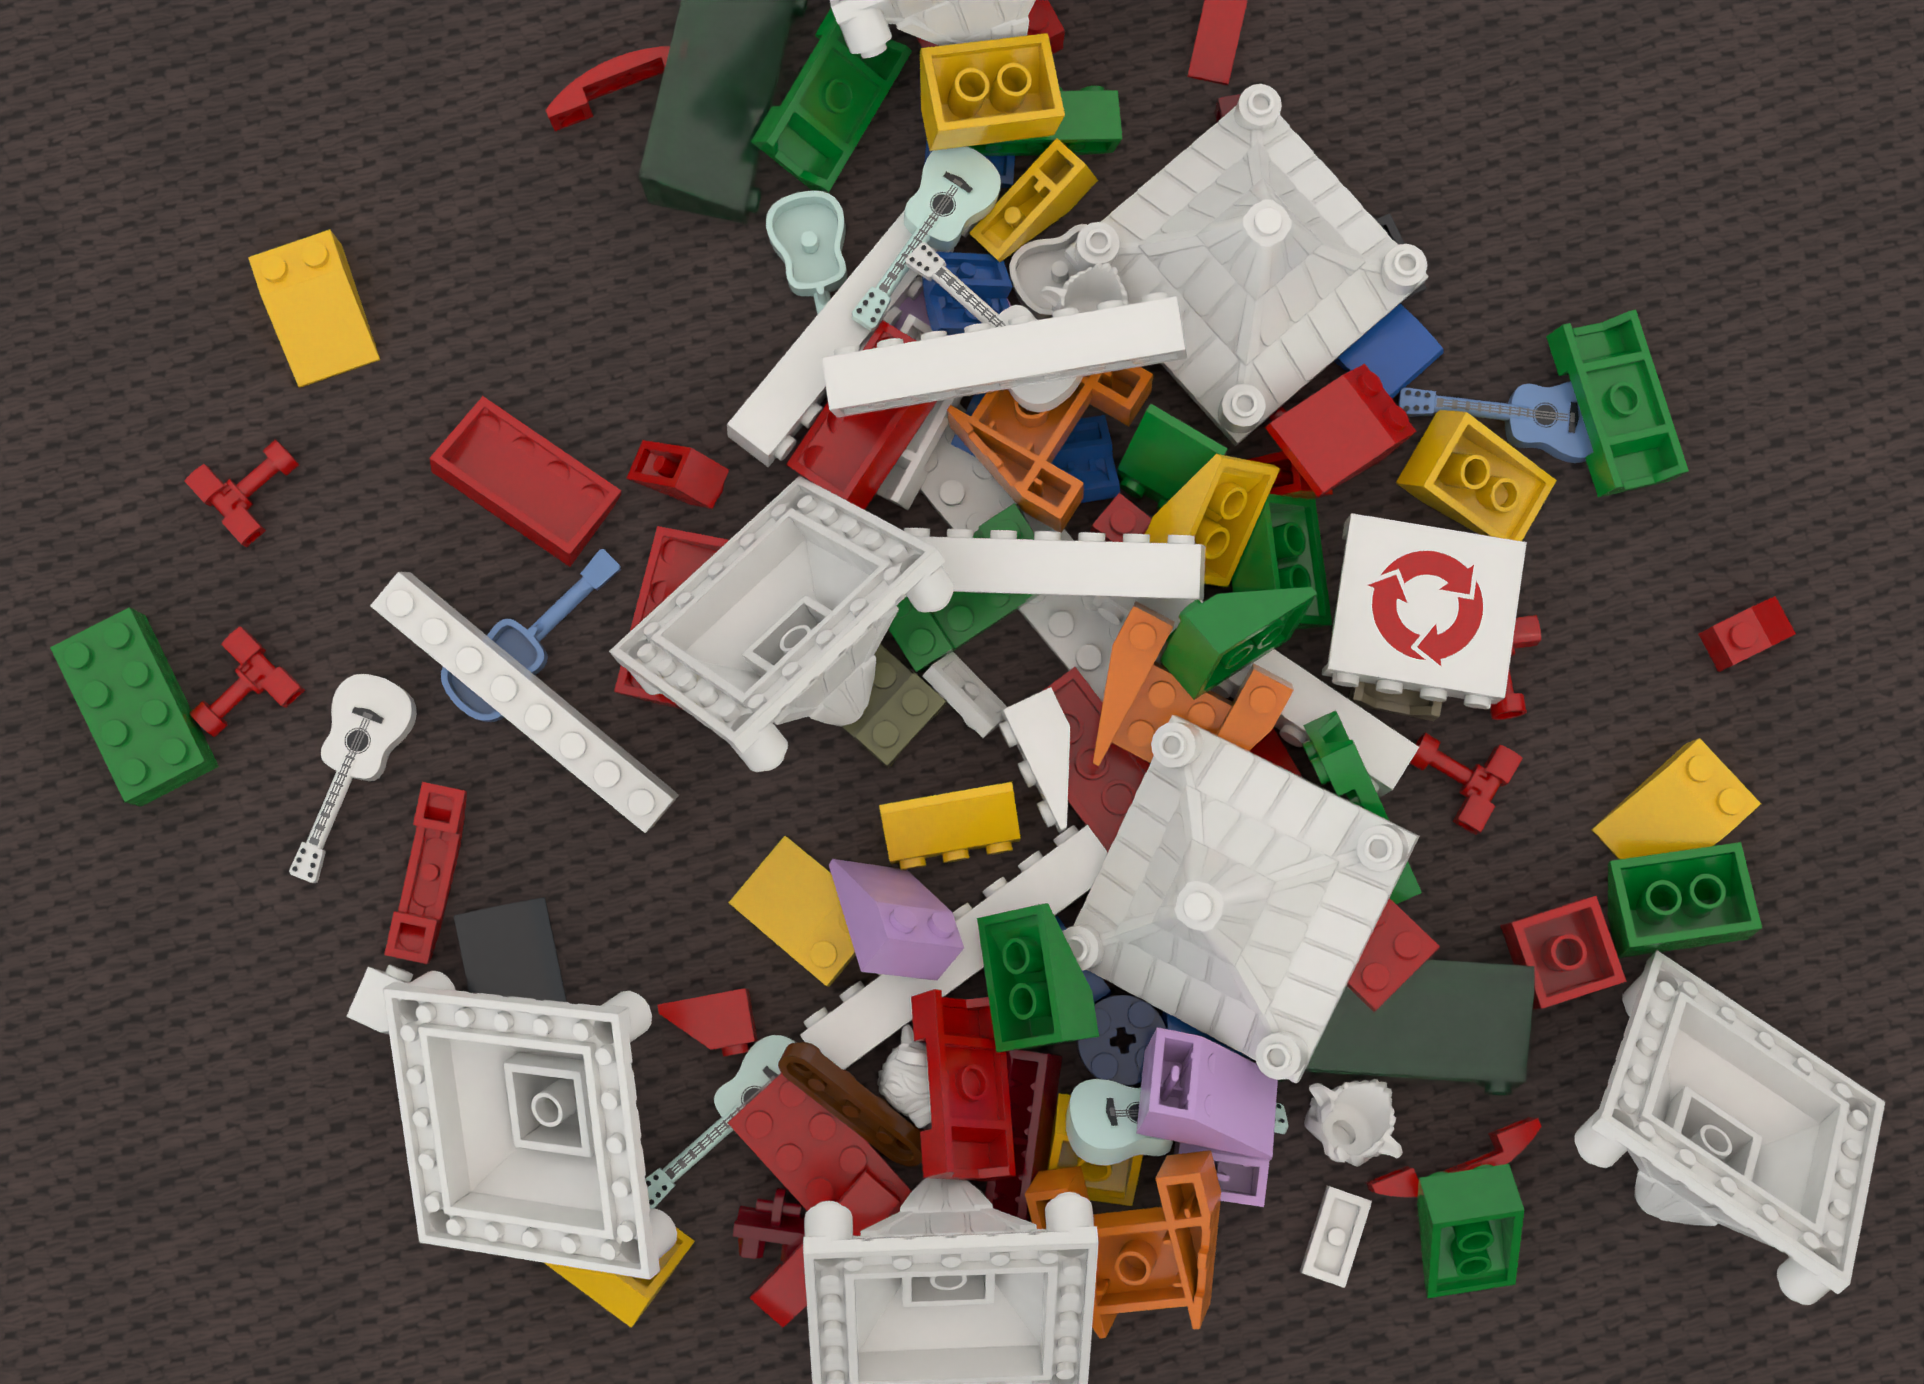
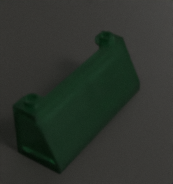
[639,0,808,224]
[1250,960,1535,1096]

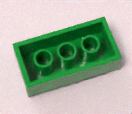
[50,607,219,807]

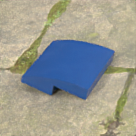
[922,252,1013,336]
[1334,304,1444,399]
[1051,415,1120,503]

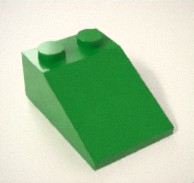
[1117,404,1228,511]
[1160,587,1317,700]
[977,903,1099,1052]
[1417,1164,1524,1298]

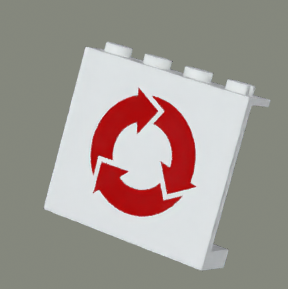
[1322,513,1527,709]

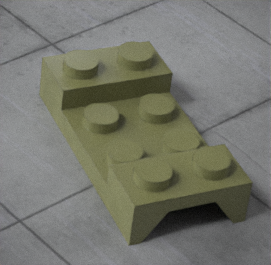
[841,644,946,768]

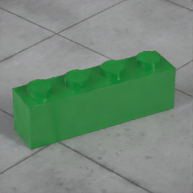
[967,86,1123,156]

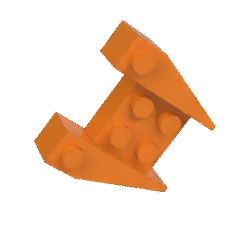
[947,367,1153,533]
[1093,601,1294,766]
[1025,1150,1221,1339]

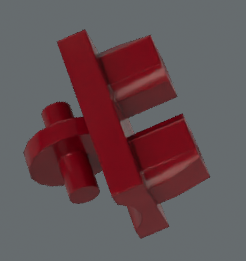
[733,1188,805,1262]

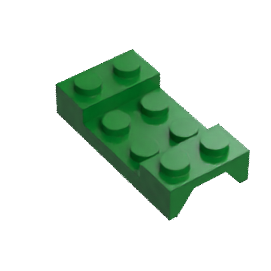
[751,8,912,192]
[1546,310,1689,498]
[888,503,1039,672]
[1302,710,1422,904]

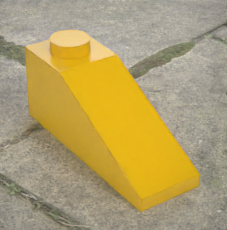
[969,138,1098,262]

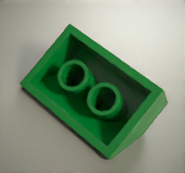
[1232,494,1332,630]
[1608,842,1762,958]

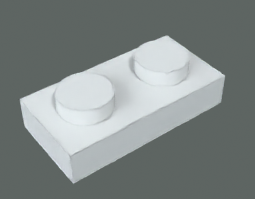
[923,652,1007,738]
[1300,1186,1372,1288]

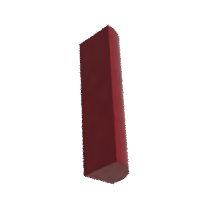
[985,1050,1062,1223]

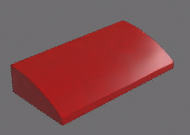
[786,320,937,510]
[429,396,622,567]
[614,526,729,710]

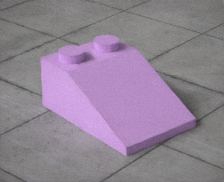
[829,859,964,980]

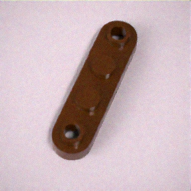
[778,1042,922,1166]

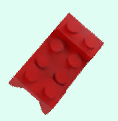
[911,989,1016,1181]

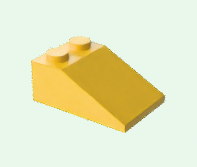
[248,230,380,388]
[1396,410,1557,541]
[1145,454,1280,587]
[1591,738,1761,859]
[728,836,856,987]

